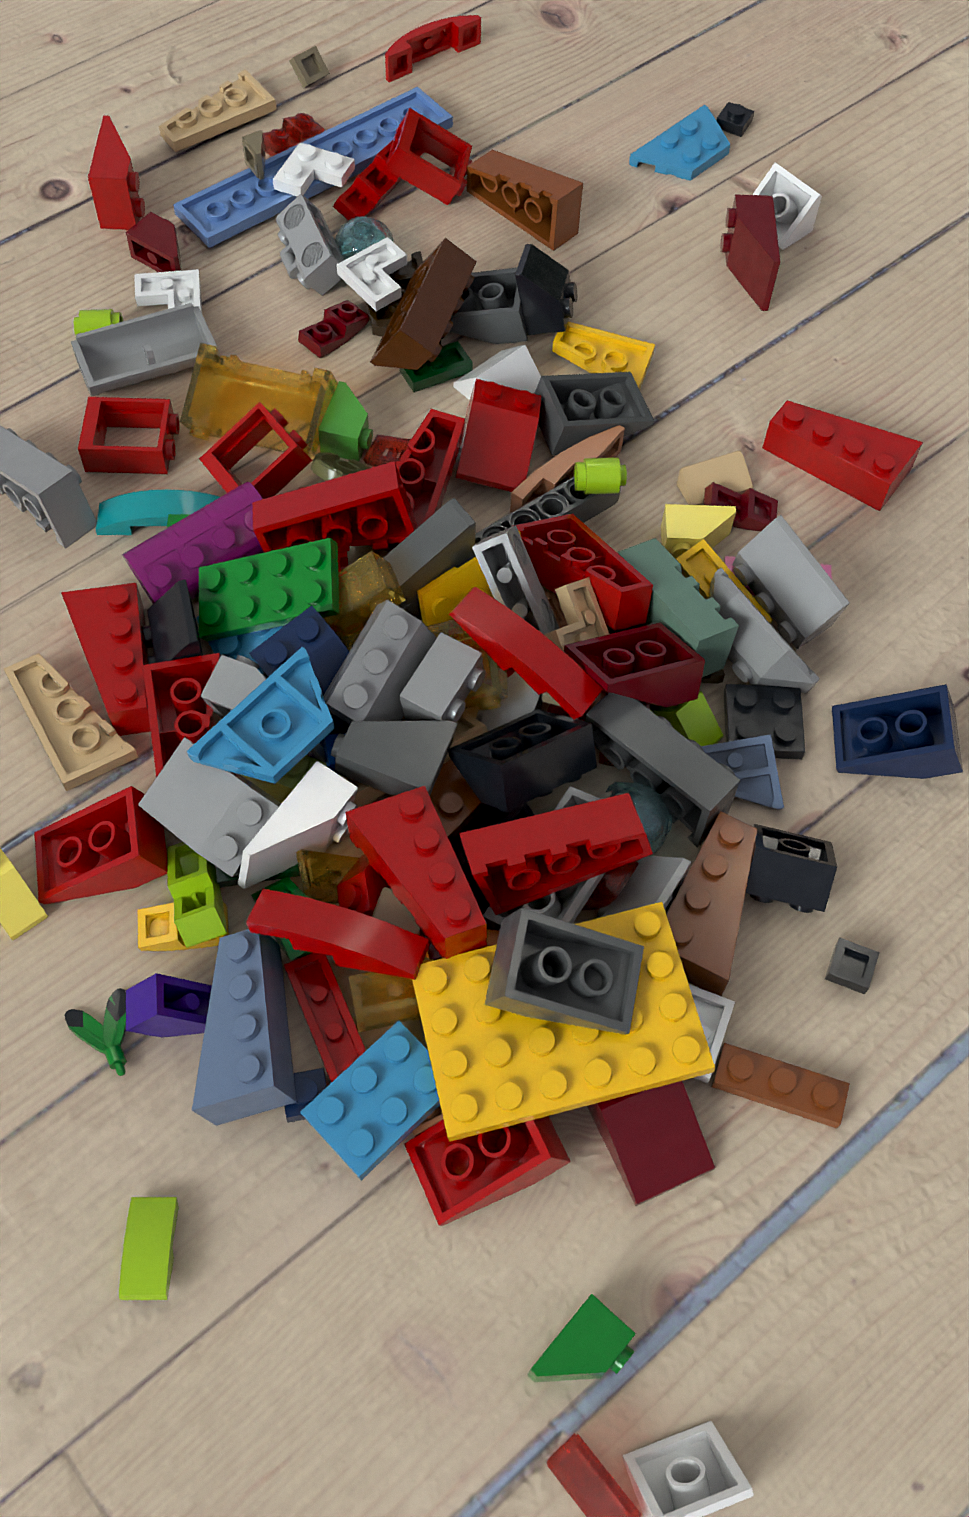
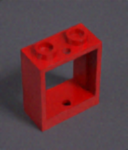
[384,108,472,205]
[78,397,180,474]
[199,402,313,499]

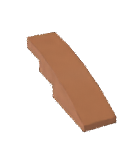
[510,425,625,513]

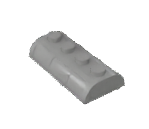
[71,303,220,397]

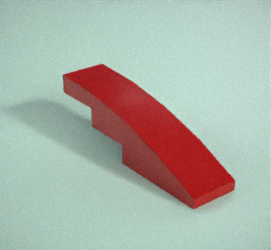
[333,140,426,227]
[449,587,603,719]
[246,889,430,980]

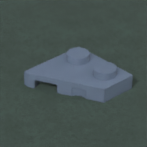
[701,734,784,809]

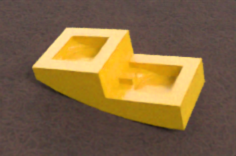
[137,902,229,951]

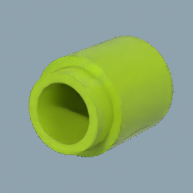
[74,309,123,335]
[574,457,627,494]

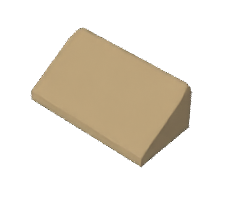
[677,450,753,505]

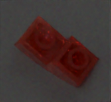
[263,113,324,157]
[582,861,640,910]

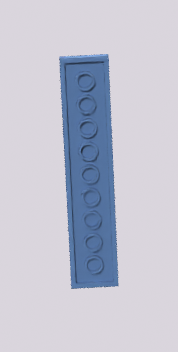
[173,87,453,248]

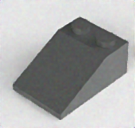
[449,268,528,344]
[534,372,655,455]
[484,908,644,1035]

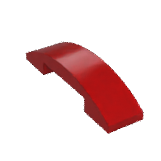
[385,15,482,82]

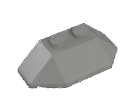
[709,568,820,693]

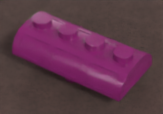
[122,481,264,604]

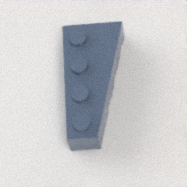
[192,929,297,1126]

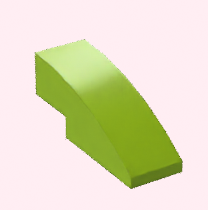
[167,842,227,948]

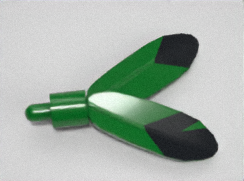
[64,988,127,1076]

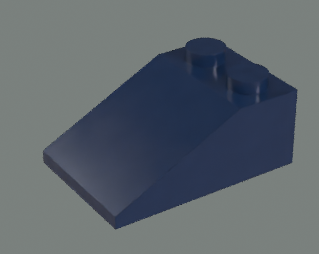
[249,605,350,749]
[832,684,963,779]

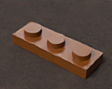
[711,1043,850,1128]

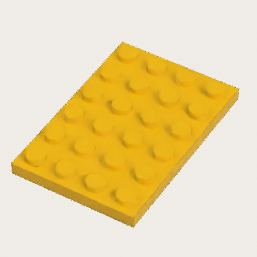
[412,902,715,1142]

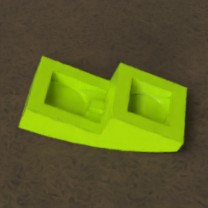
[119,1197,179,1300]

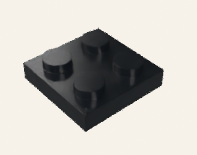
[724,684,805,760]

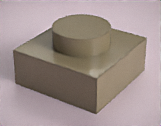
[289,46,330,89]

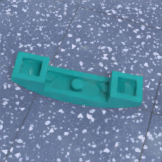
[96,489,220,535]

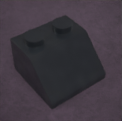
[515,244,578,335]
[143,579,203,664]
[745,824,837,913]

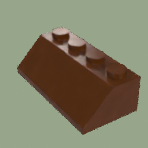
[370,238,477,370]

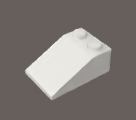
[238,761,358,889]

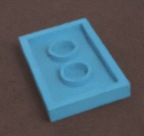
[300,1020,440,1181]

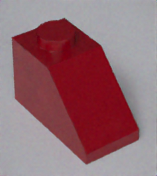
[125,212,182,272]

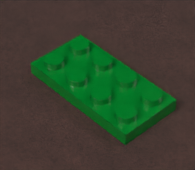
[199,538,340,642]

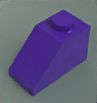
[126,973,212,1038]

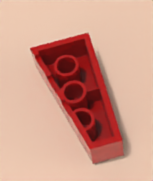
[511,514,653,630]

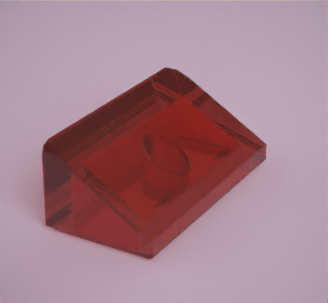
[546,1433,642,1517]

